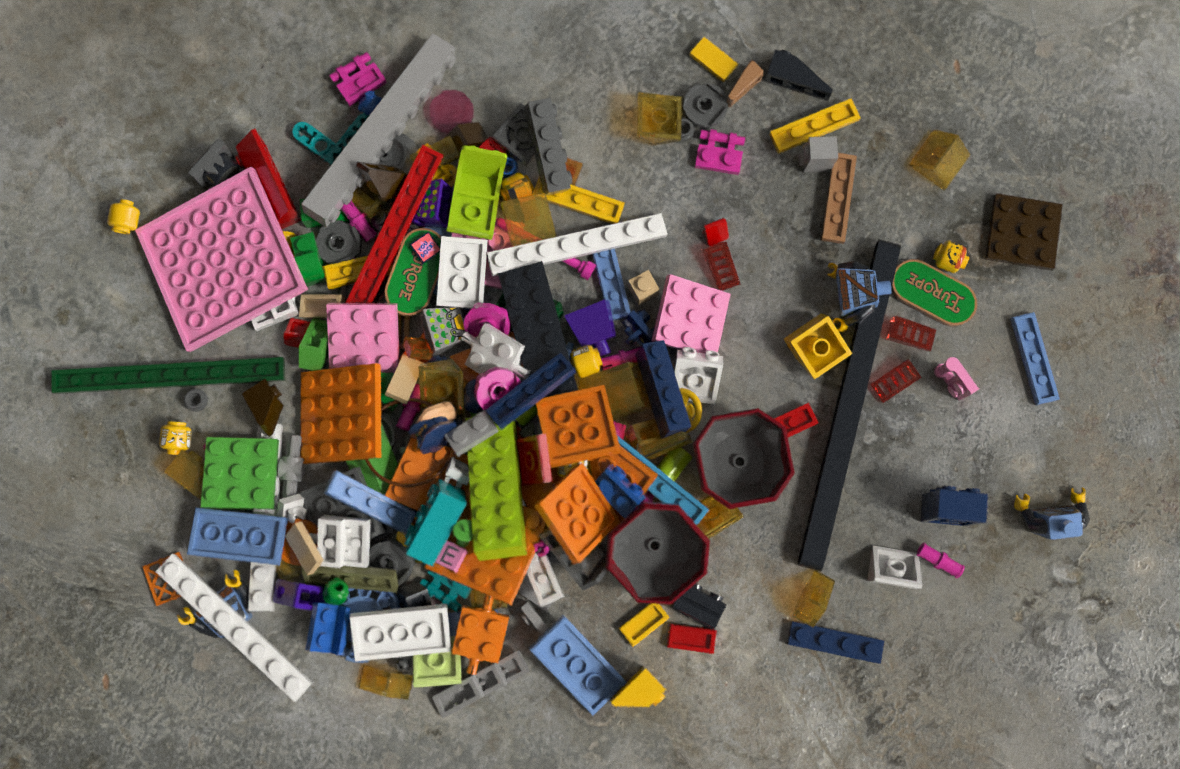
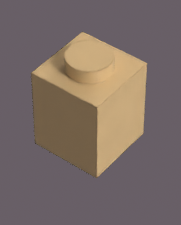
[628,270,660,306]

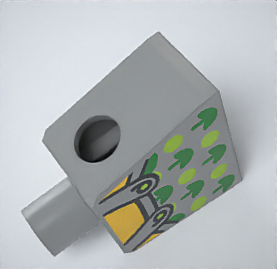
[419,307,465,357]

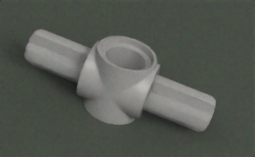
[278,435,306,499]

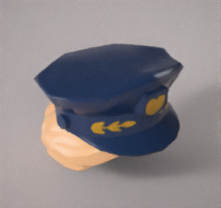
[409,401,457,455]

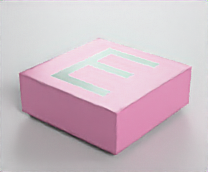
[435,541,467,573]

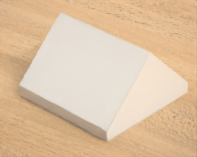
[867,546,922,589]

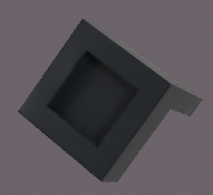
[396,581,432,608]

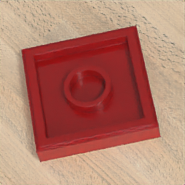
[516,434,552,486]

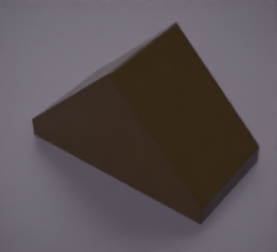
[440,122,488,157]

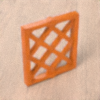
[142,552,183,606]

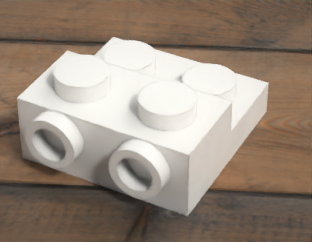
[674,347,723,405]

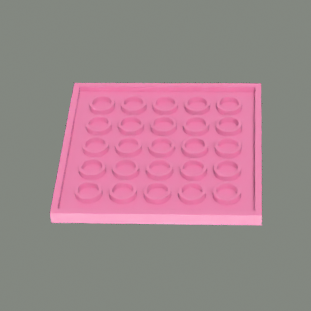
[135,167,308,352]

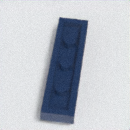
[486,353,576,430]
[787,621,885,664]

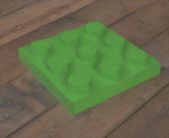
[201,437,279,510]

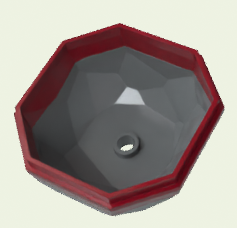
[693,408,795,509]
[606,502,710,605]

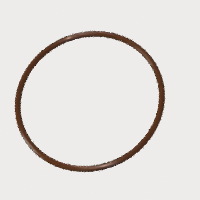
[365,398,454,487]

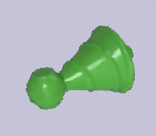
[453,519,473,547]

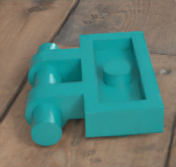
[420,570,473,612]

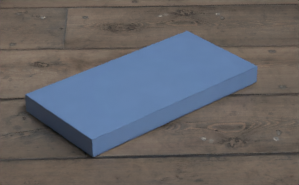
[187,508,288,566]
[529,615,627,715]

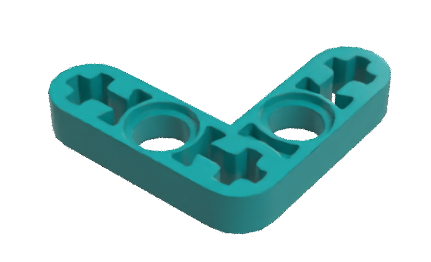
[292,113,370,166]

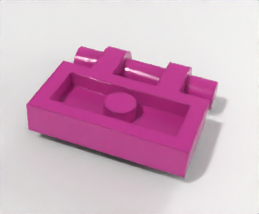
[329,52,387,106]
[695,129,745,175]

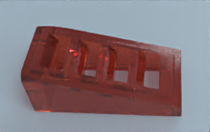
[702,242,741,291]
[886,316,936,352]
[870,359,922,403]

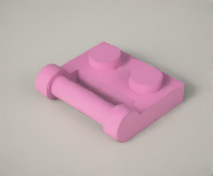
[934,357,979,400]

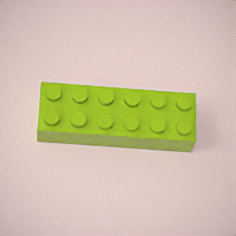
[465,416,527,561]

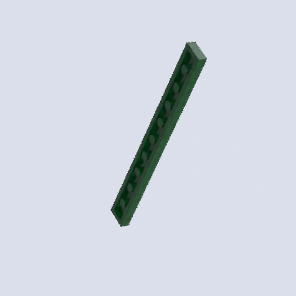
[51,357,285,394]

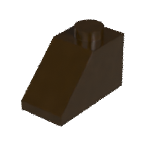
[356,161,408,202]
[241,379,284,437]

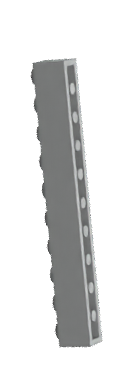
[302,34,456,228]

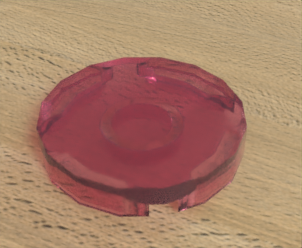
[429,90,474,134]

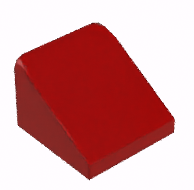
[702,218,729,246]
[283,318,311,348]

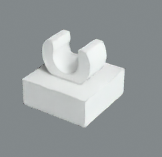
[444,457,469,488]
[277,494,306,523]

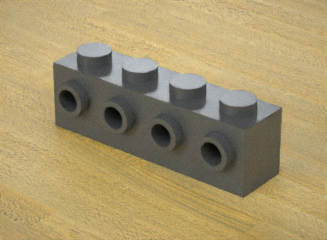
[524,98,572,196]

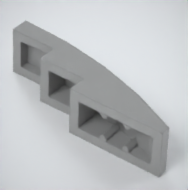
[432,650,530,718]

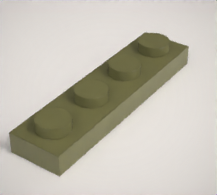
[301,566,399,593]

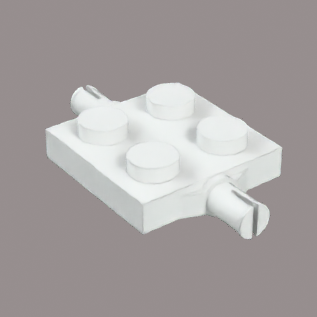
[461,324,530,387]

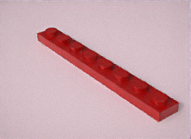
[346,145,444,303]

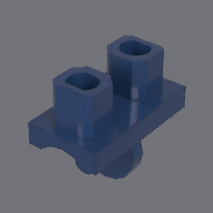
[622,309,655,348]

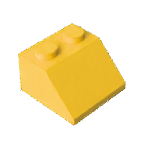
[784,313,852,380]
[610,666,666,707]

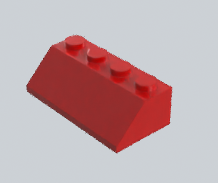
[235,128,301,230]

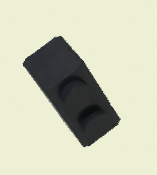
[671,584,727,630]

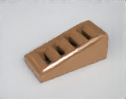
[727,60,763,107]

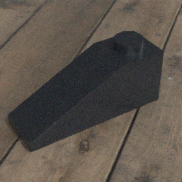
[765,50,833,101]

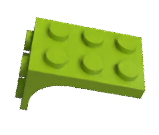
[447,146,507,240]

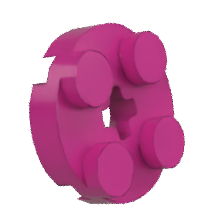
[464,303,511,338]
[474,367,521,411]

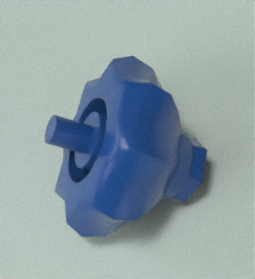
[358,91,383,116]

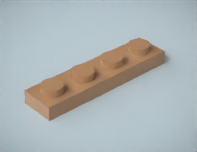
[821,153,857,244]

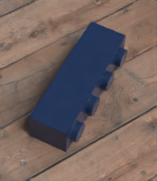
[635,340,691,440]

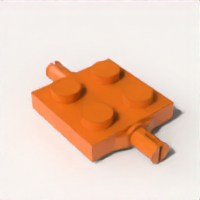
[452,595,509,675]

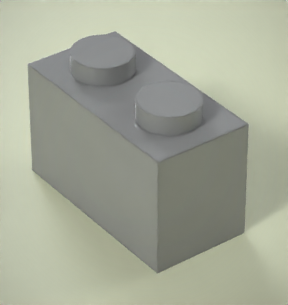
[799,136,838,173]

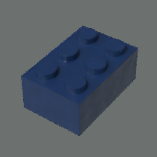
[920,486,988,526]

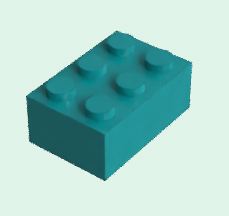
[404,479,466,567]

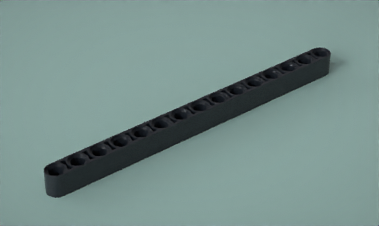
[798,239,901,572]

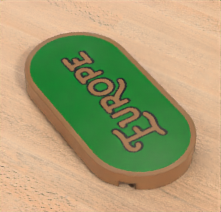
[384,228,441,316]
[892,259,977,327]

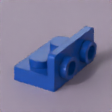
[595,464,646,518]
[305,602,350,655]

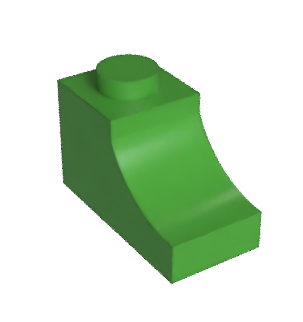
[299,318,329,371]

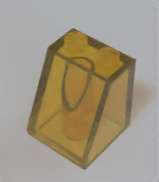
[578,362,652,420]

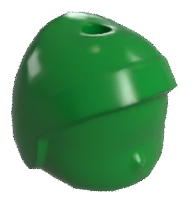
[323,578,349,605]

